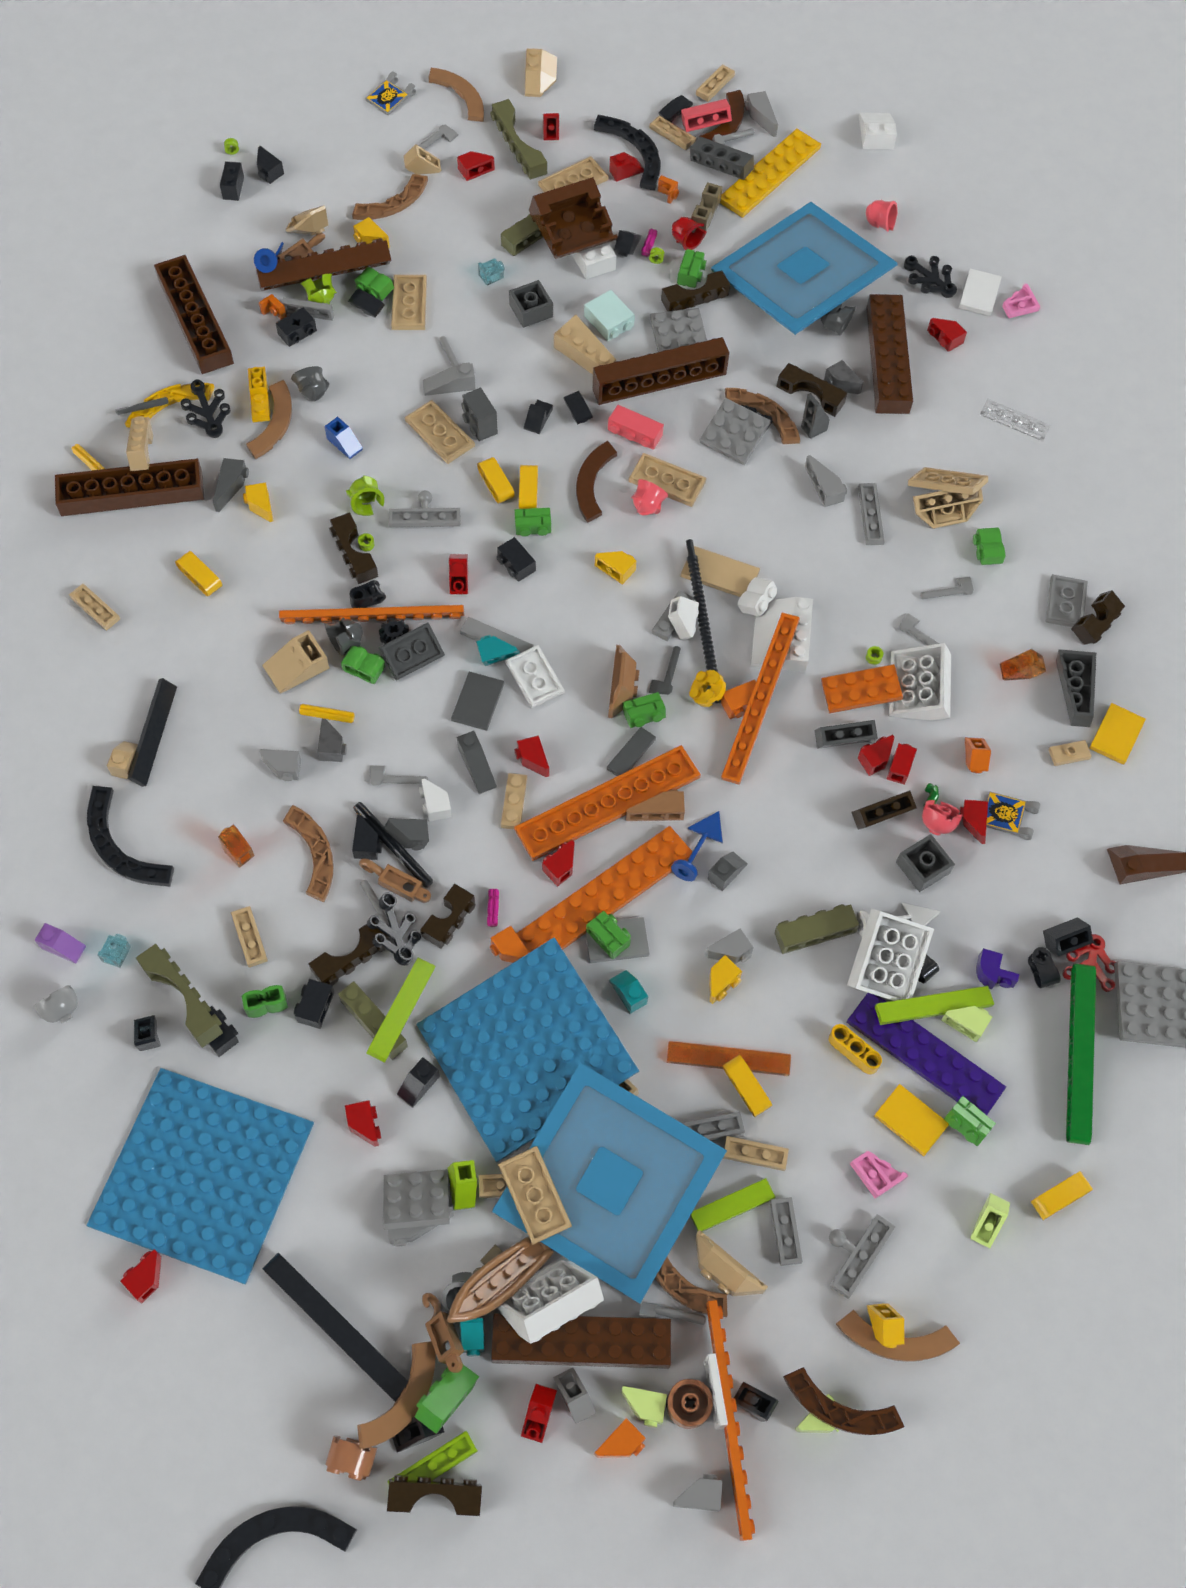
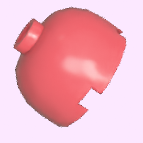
[922,800,963,835]

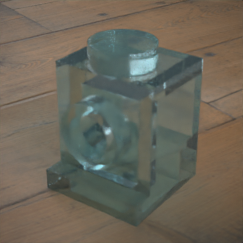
[478,258,505,286]
[97,934,131,968]

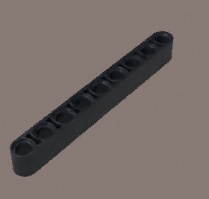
[262,1253,408,1402]

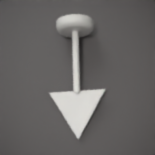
[856,903,941,937]

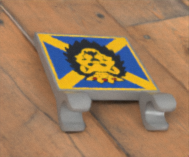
[365,71,416,115]
[987,791,1040,840]

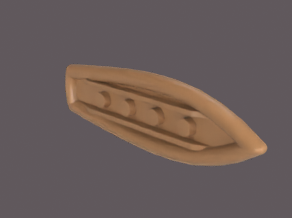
[447,1236,554,1323]

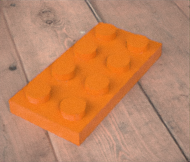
[821,664,903,713]

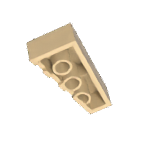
[554,315,616,374]

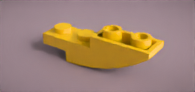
[248,367,270,423]

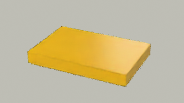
[1089,703,1146,765]
[874,1084,949,1156]

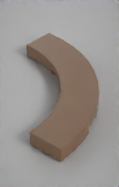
[429,67,484,122]
[352,174,428,220]
[246,380,292,459]
[725,388,800,444]
[283,805,334,902]
[655,1257,728,1317]
[836,1310,960,1362]
[357,1341,436,1449]

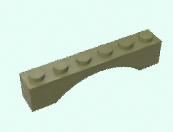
[490,99,547,180]
[136,944,223,1048]

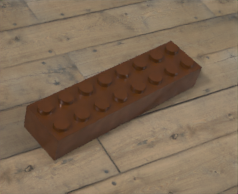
[256,238,392,291]
[154,255,234,374]
[866,294,913,414]
[592,337,730,405]
[55,458,204,516]
[491,1314,671,1369]

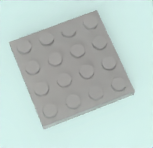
[1114,961,1186,1048]

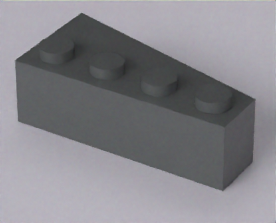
[1056,649,1097,727]

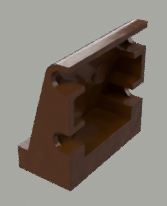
[529,177,618,259]

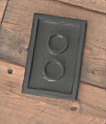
[379,622,445,680]
[451,671,504,731]

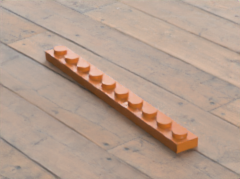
[279,605,464,624]
[721,613,800,785]
[706,1300,755,1541]

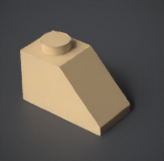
[404,144,441,175]
[107,741,138,779]

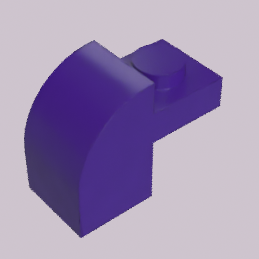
[976,948,1020,989]

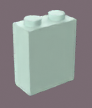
[584,290,635,341]

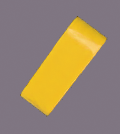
[477,457,515,504]
[519,465,538,509]
[175,551,223,596]
[829,1024,882,1075]
[722,1055,772,1117]
[1031,1171,1093,1220]

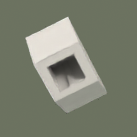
[668,596,699,641]
[419,779,452,822]

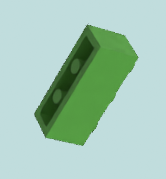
[415,1365,479,1434]

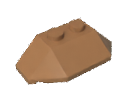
[608,644,640,718]

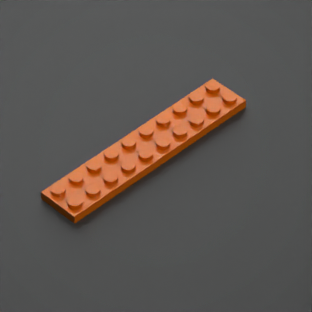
[514,745,701,861]
[516,826,693,953]

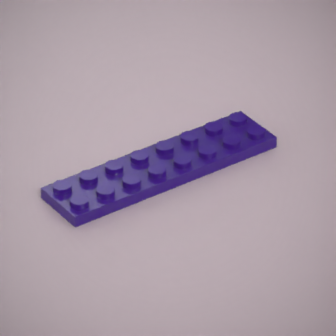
[846,993,1007,1115]

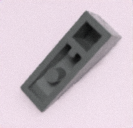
[801,393,830,439]
[213,458,249,512]
[457,731,497,794]

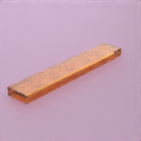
[667,1041,791,1076]

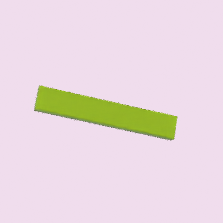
[366,957,436,1063]
[875,986,994,1025]

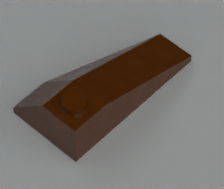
[1107,845,1186,885]

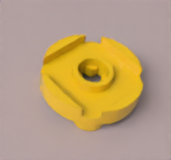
[689,670,726,707]

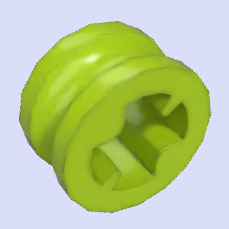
[224,138,239,155]
[649,247,665,264]
[358,533,375,552]
[866,646,884,665]

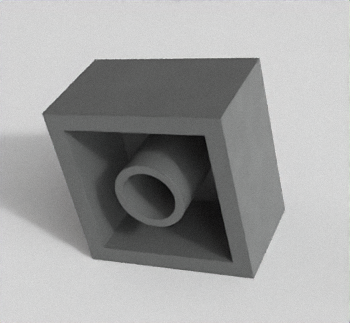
[509,280,553,328]
[461,387,498,441]
[896,834,955,893]

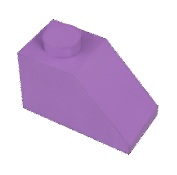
[35,923,86,964]

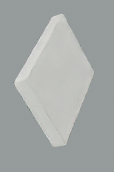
[959,268,1002,316]
[506,645,565,708]
[704,1353,728,1430]

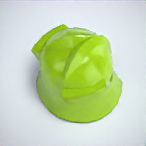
[301,274,337,304]
[346,475,384,516]

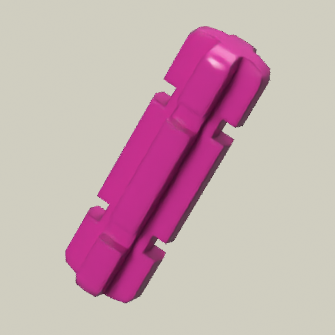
[641,228,657,257]
[487,889,499,927]

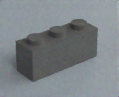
[814,720,878,749]

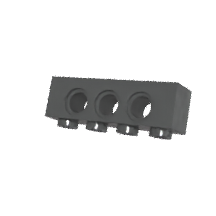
[690,137,754,180]

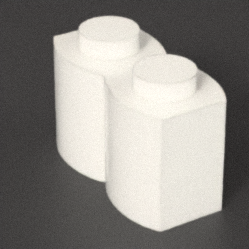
[738,577,777,616]

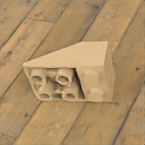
[262,630,329,694]

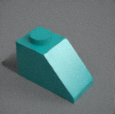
[476,635,520,666]
[609,970,648,1014]
[460,1318,485,1357]

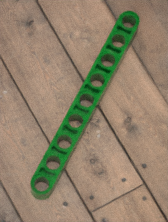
[1066,963,1096,1145]

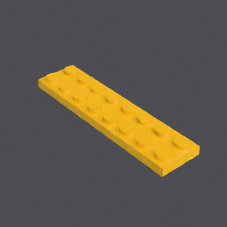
[720,128,821,218]

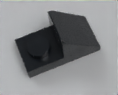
[524,399,553,434]
[134,1015,161,1051]
[734,1382,779,1422]

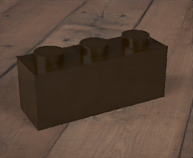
[851,790,917,830]

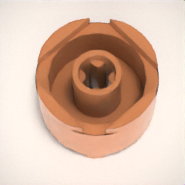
[666,1379,713,1429]
[325,1436,378,1481]

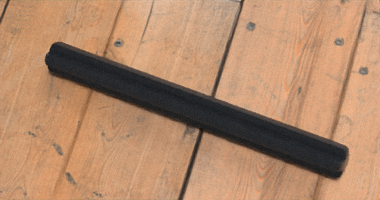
[353,802,433,888]

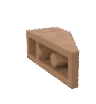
[626,790,685,821]

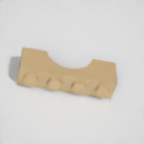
[126,416,153,471]

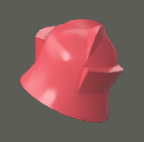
[866,199,898,232]
[631,479,668,515]

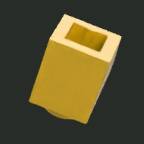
[709,955,743,1004]

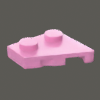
[1002,283,1040,318]
[850,1151,908,1199]

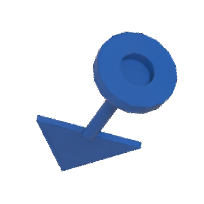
[254,242,284,273]
[671,811,723,882]

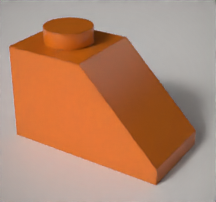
[720,679,756,719]
[965,737,991,773]
[489,926,529,963]
[594,1418,646,1458]

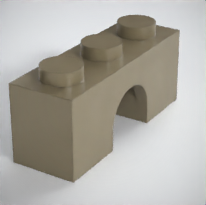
[691,182,722,231]

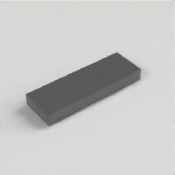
[607,727,656,776]

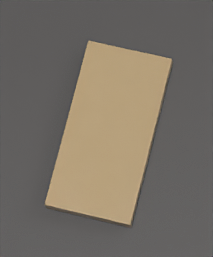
[538,156,608,192]
[391,275,427,330]
[405,400,475,464]
[629,453,707,507]
[908,467,988,495]
[680,546,760,597]
[498,1146,572,1245]

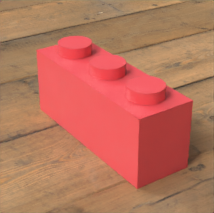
[681,99,732,132]
[608,405,664,450]

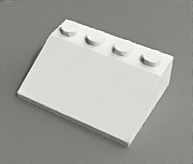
[751,597,813,672]
[889,643,951,721]
[847,909,934,1001]
[497,1257,604,1344]

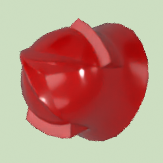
[672,217,707,250]

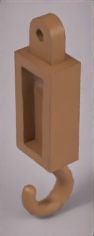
[277,233,325,261]
[359,858,431,903]
[422,1293,464,1373]

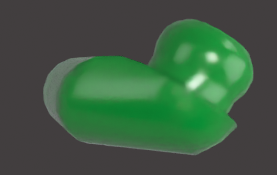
[923,783,939,806]

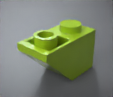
[447,1160,477,1211]

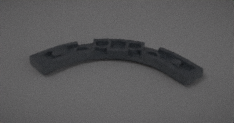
[594,115,661,191]
[87,786,174,887]
[195,1507,357,1588]

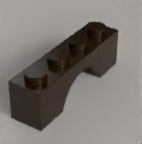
[661,270,730,312]
[776,363,847,417]
[329,512,378,584]
[308,921,390,986]
[387,1475,482,1516]

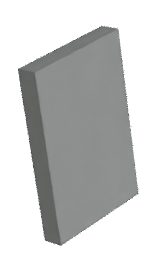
[1045,574,1088,627]
[586,917,649,963]

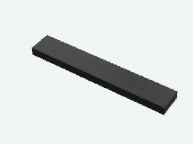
[127,678,177,787]

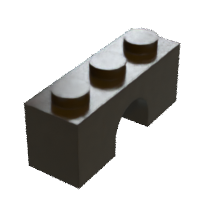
[1071,590,1125,645]
[420,883,476,949]

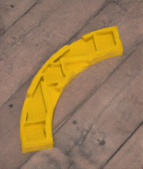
[125,383,214,428]

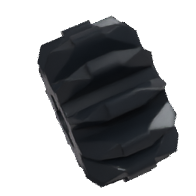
[379,617,409,644]

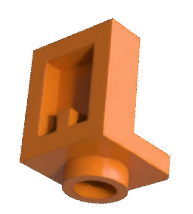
[658,175,679,204]
[259,294,287,320]

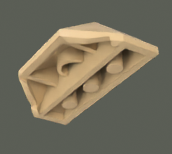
[525,48,557,97]
[286,205,328,236]
[913,489,983,529]
[695,1229,768,1296]

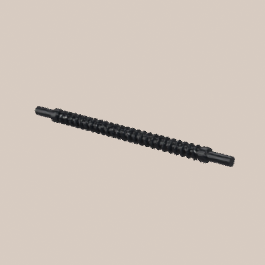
[686,539,721,703]

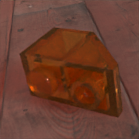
[1000,649,1046,681]
[218,824,255,868]

